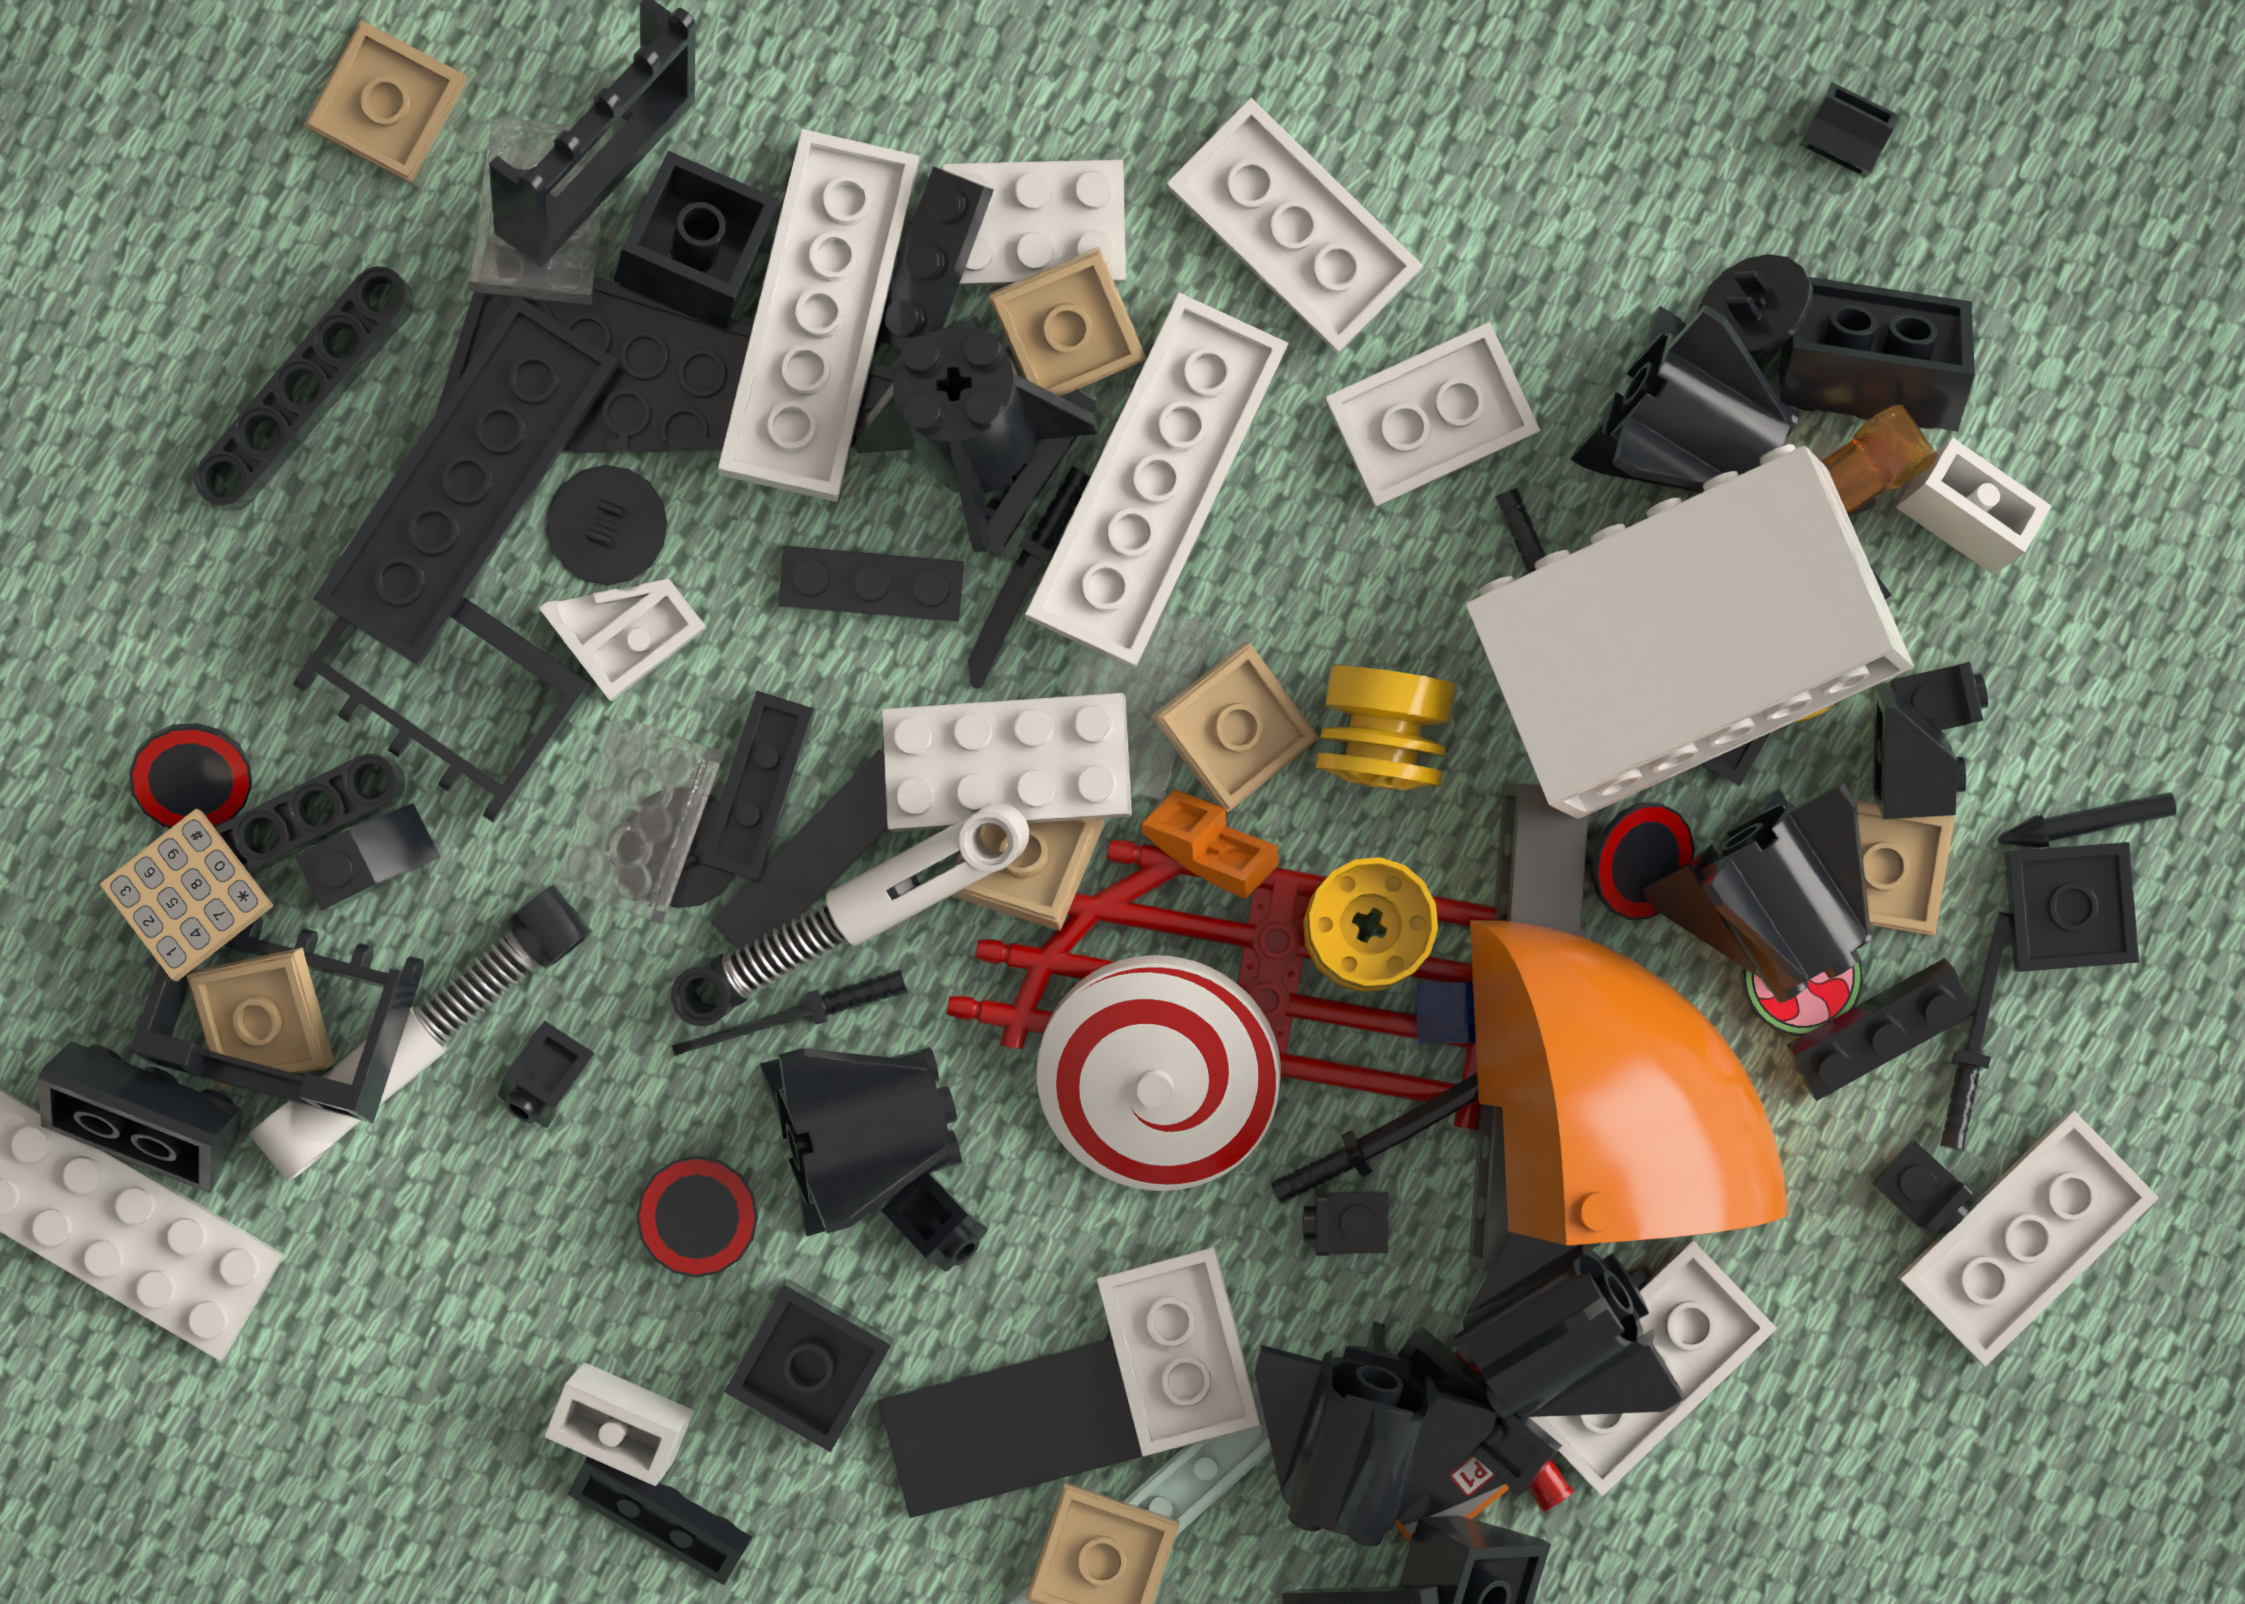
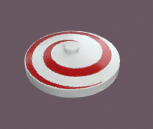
[1036,955,1281,1191]

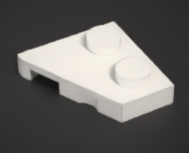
[539,579,707,701]

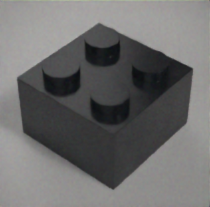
[614,151,780,329]
[724,1280,894,1452]

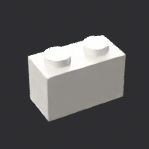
[1896,437,2051,575]
[544,1362,694,1486]

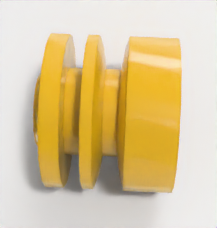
[1316,665,1456,791]
[1303,857,1438,992]

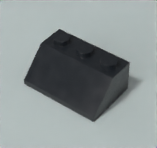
[1779,277,1975,432]
[38,1041,241,1193]
[1398,1516,1551,1604]

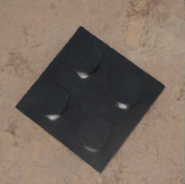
[2004,842,2140,972]

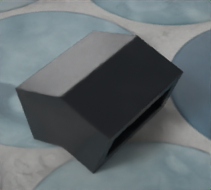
[1799,82,1899,178]

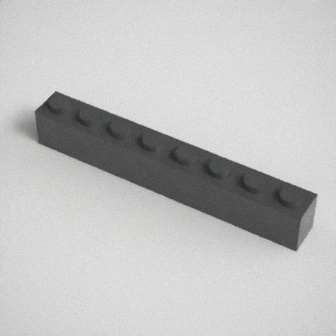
[1468,783,1596,1271]

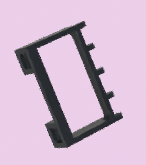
[489,0,696,268]
[293,598,594,823]
[130,917,424,1124]

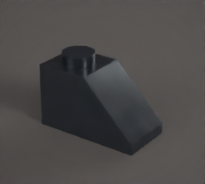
[1873,683,1966,819]
[295,803,441,911]

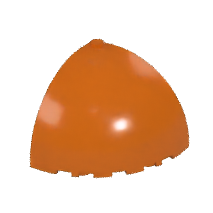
[1470,920,1789,1246]

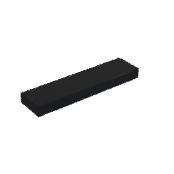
[711,750,888,951]

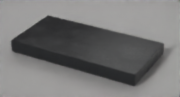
[879,1337,1143,1518]

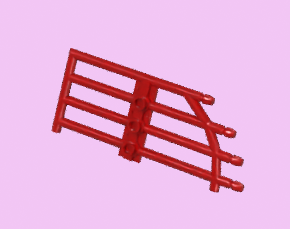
[946,839,1496,1130]

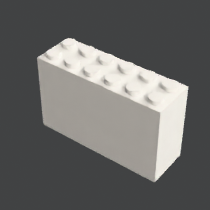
[1465,444,1914,819]

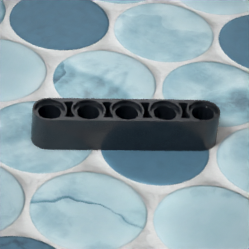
[194,266,414,511]
[214,754,406,876]

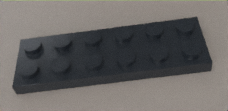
[313,295,619,668]

